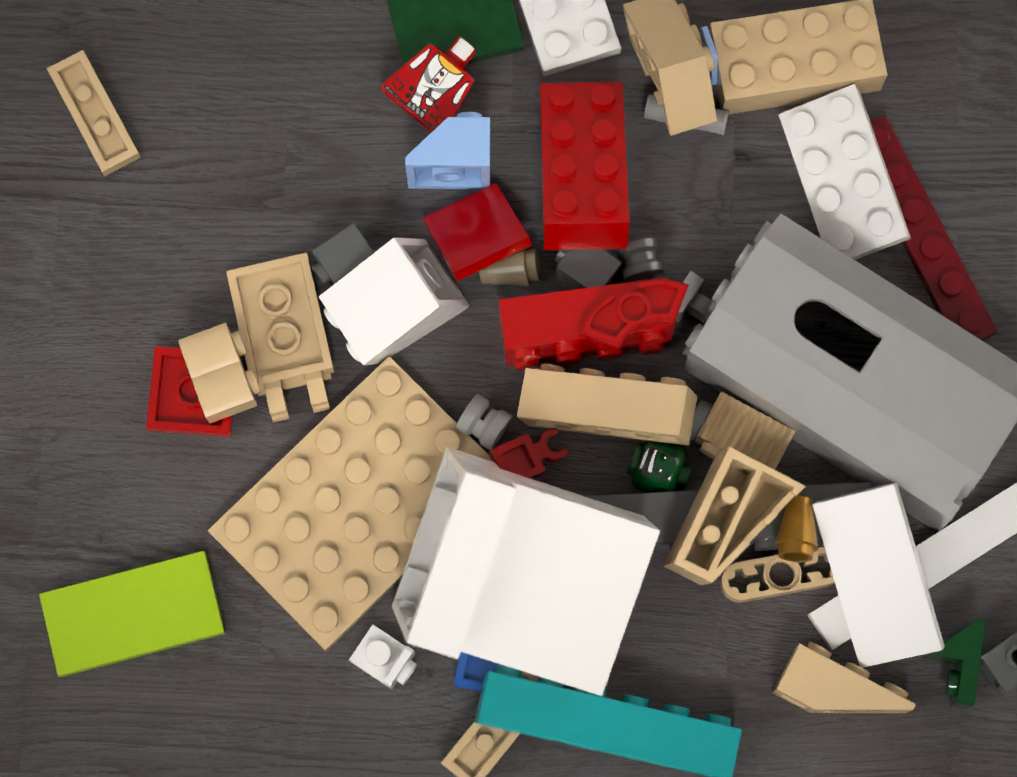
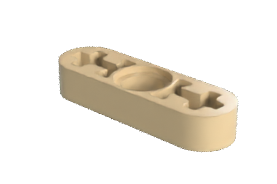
[720,547,835,603]

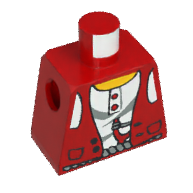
[380,36,477,133]

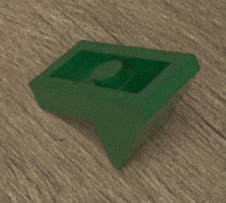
[923,619,986,709]

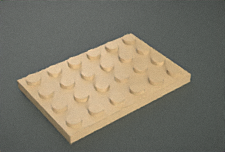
[208,356,492,652]

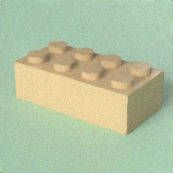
[709,0,887,114]

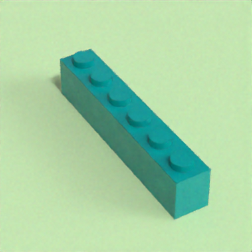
[474,665,742,777]

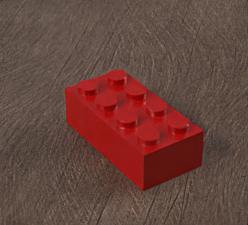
[540,82,629,250]
[499,277,675,371]

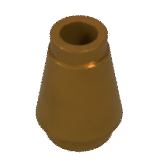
[775,496,818,562]

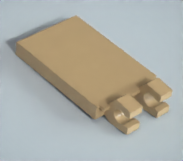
[226,253,334,422]

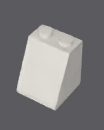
[319,238,470,365]

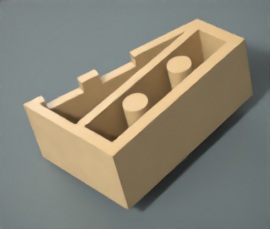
[623,0,717,136]
[663,447,806,585]

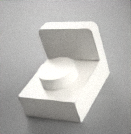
[349,625,417,689]

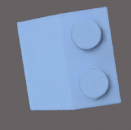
[405,112,491,189]

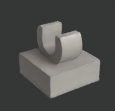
[676,271,713,323]

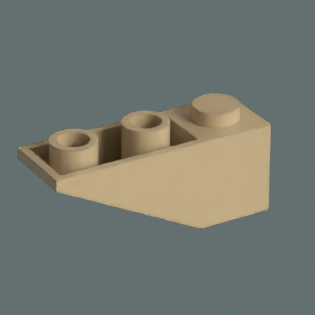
[773,642,916,713]

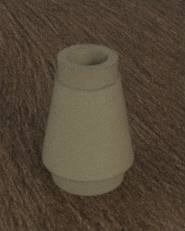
[479,248,541,287]

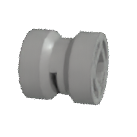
[456,394,513,451]

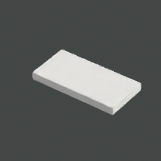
[812,482,945,668]

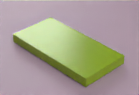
[39,551,226,678]

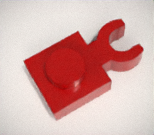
[488,428,568,479]

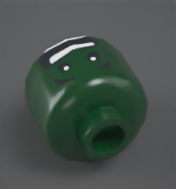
[627,441,692,493]

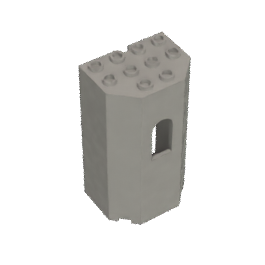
[682,214,1017,532]

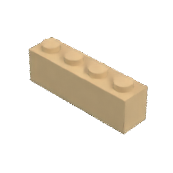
[517,364,697,445]

